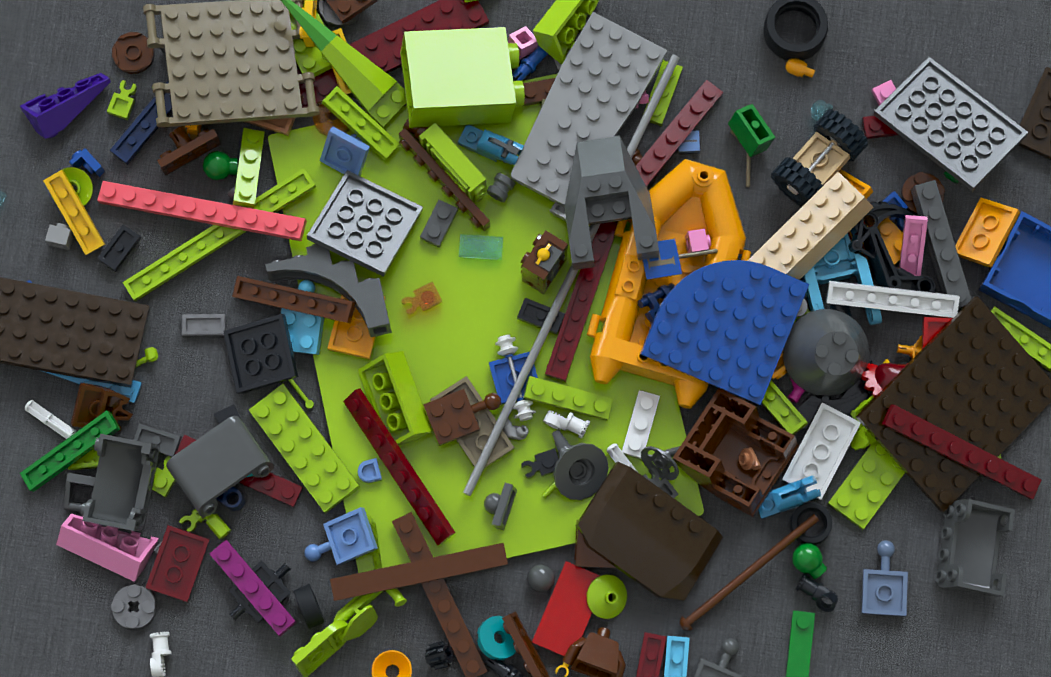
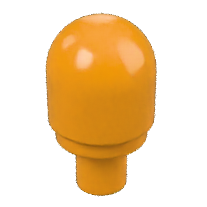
[785,58,815,78]

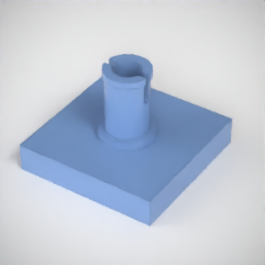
[320,127,370,176]

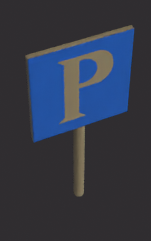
[642,239,718,280]

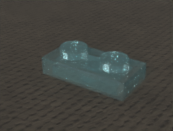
[459,234,503,260]

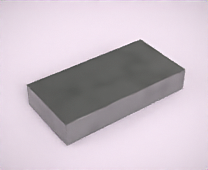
[182,314,226,337]

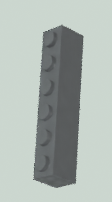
[910,180,971,309]

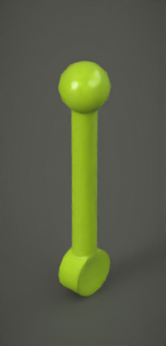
[288,379,314,409]

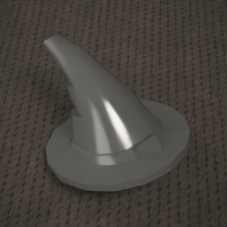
[552,430,609,500]

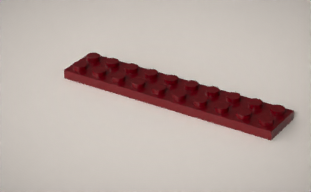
[297,0,489,108]

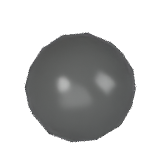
[527,564,555,592]

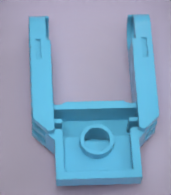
[802,233,882,325]

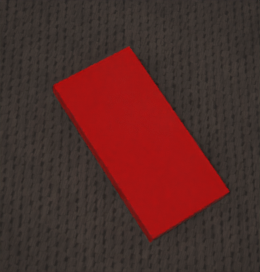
[532,561,600,657]

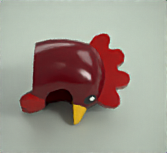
[861,359,908,397]

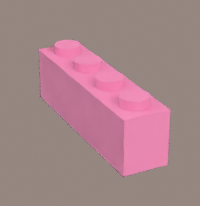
[56,514,159,582]

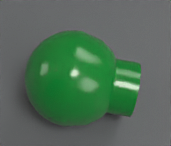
[203,151,237,180]
[792,543,827,579]

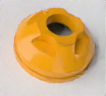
[372,650,412,677]

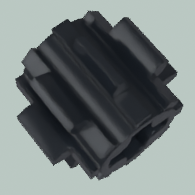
[425,641,454,670]

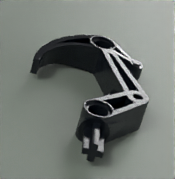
[848,201,936,293]

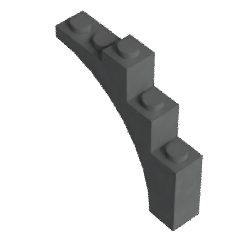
[265,243,392,337]

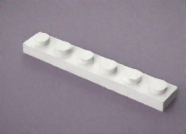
[826,281,960,318]

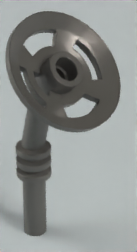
[641,446,680,480]

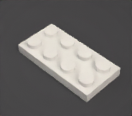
[782,403,861,500]

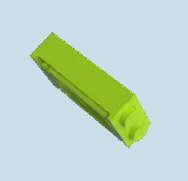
[419,123,487,202]

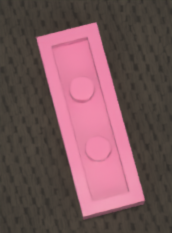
[899,215,928,276]

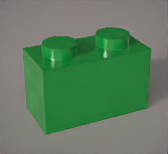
[728,104,775,158]

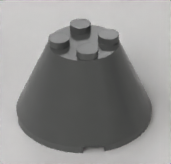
[783,309,869,396]

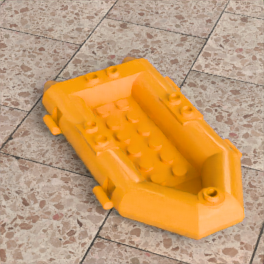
[587,159,751,409]

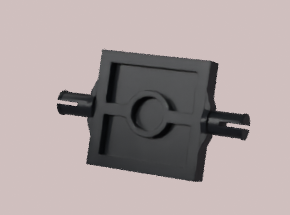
[229,560,291,623]

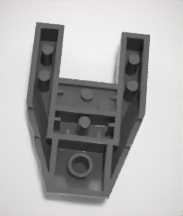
[564,136,660,270]

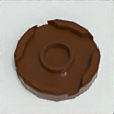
[112,32,154,74]

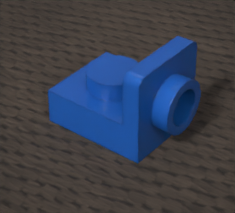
[69,148,105,177]

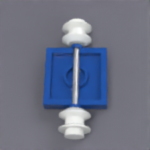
[489,335,538,421]

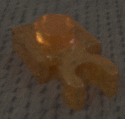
[401,281,442,315]

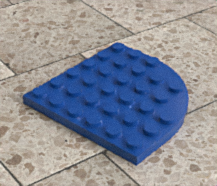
[640,260,809,405]

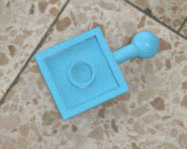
[281,280,324,355]

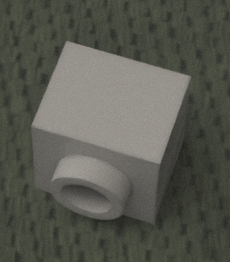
[45,223,74,250]

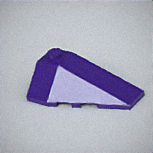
[20,73,111,139]

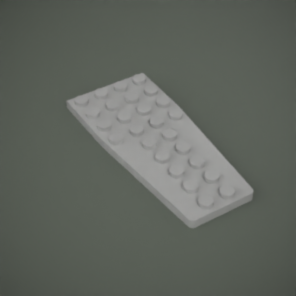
[511,12,667,207]

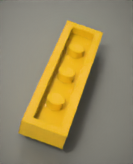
[43,170,106,255]

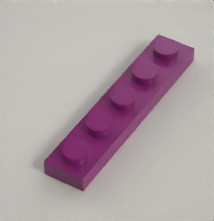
[209,540,297,637]

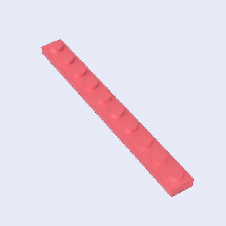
[97,181,307,241]

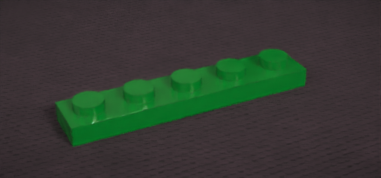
[20,410,120,492]

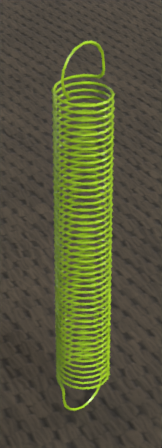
[369,516,382,570]

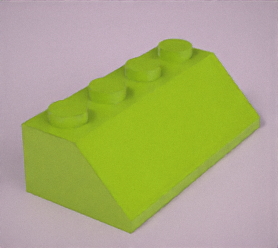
[358,351,432,446]

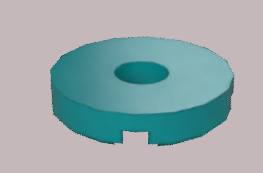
[477,616,516,660]

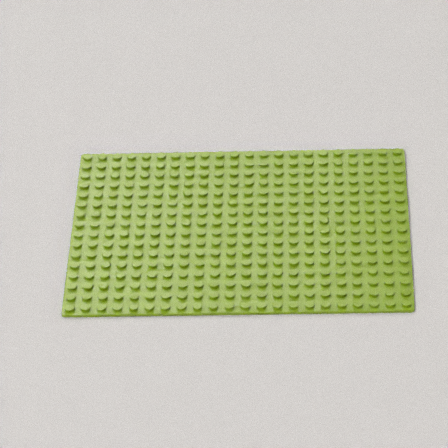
[268,73,704,573]

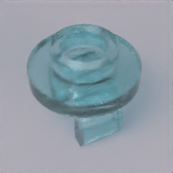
[811,100,833,121]

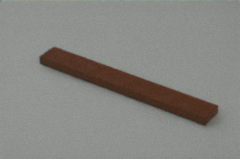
[330,543,508,601]

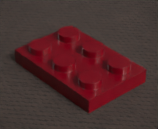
[145,525,210,602]

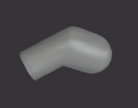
[502,418,528,440]

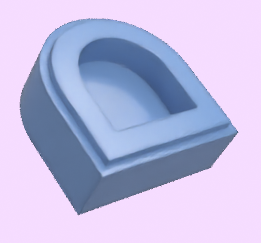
[358,458,382,483]

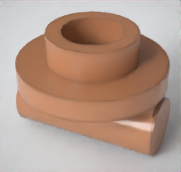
[739,447,761,470]

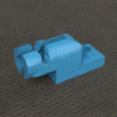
[758,475,821,519]

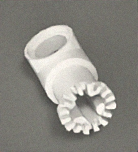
[543,411,590,439]
[150,632,172,677]

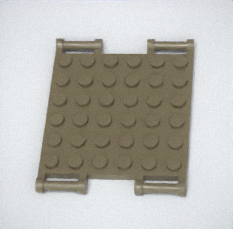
[143,0,320,127]

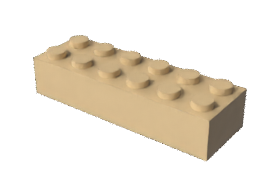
[748,172,873,280]

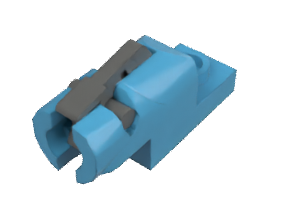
[458,125,524,165]

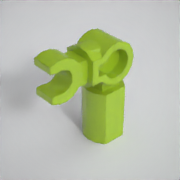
[179,509,231,540]

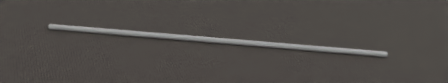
[463,54,680,496]

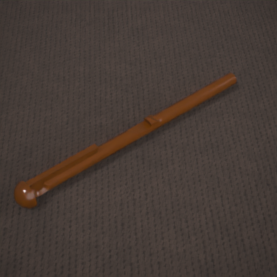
[679,514,819,631]

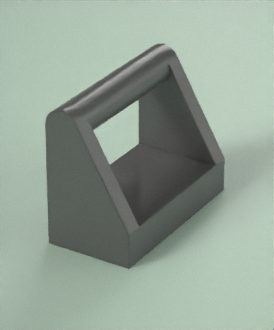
[64,473,95,512]

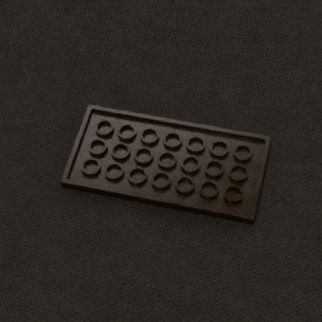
[0,277,149,388]

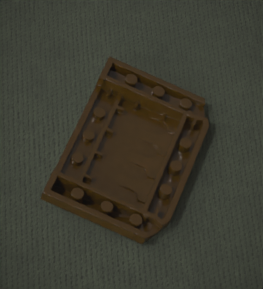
[575,462,723,601]

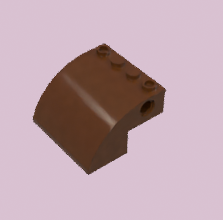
[673,388,799,517]

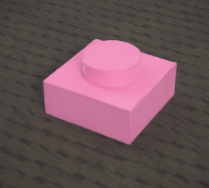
[871,80,896,106]

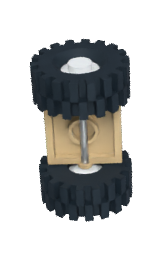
[771,109,868,207]

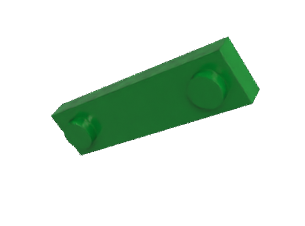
[785,610,815,677]

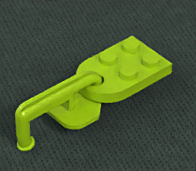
[291,588,407,677]

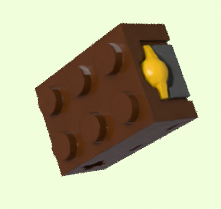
[521,230,568,294]

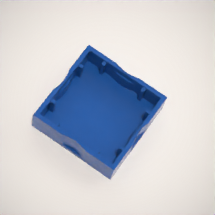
[979,211,1051,328]

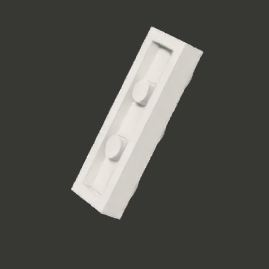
[622,390,660,459]

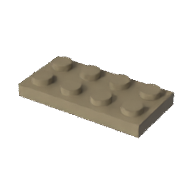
[430,376,514,469]

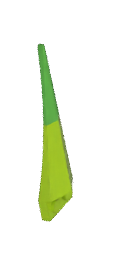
[281,0,406,128]

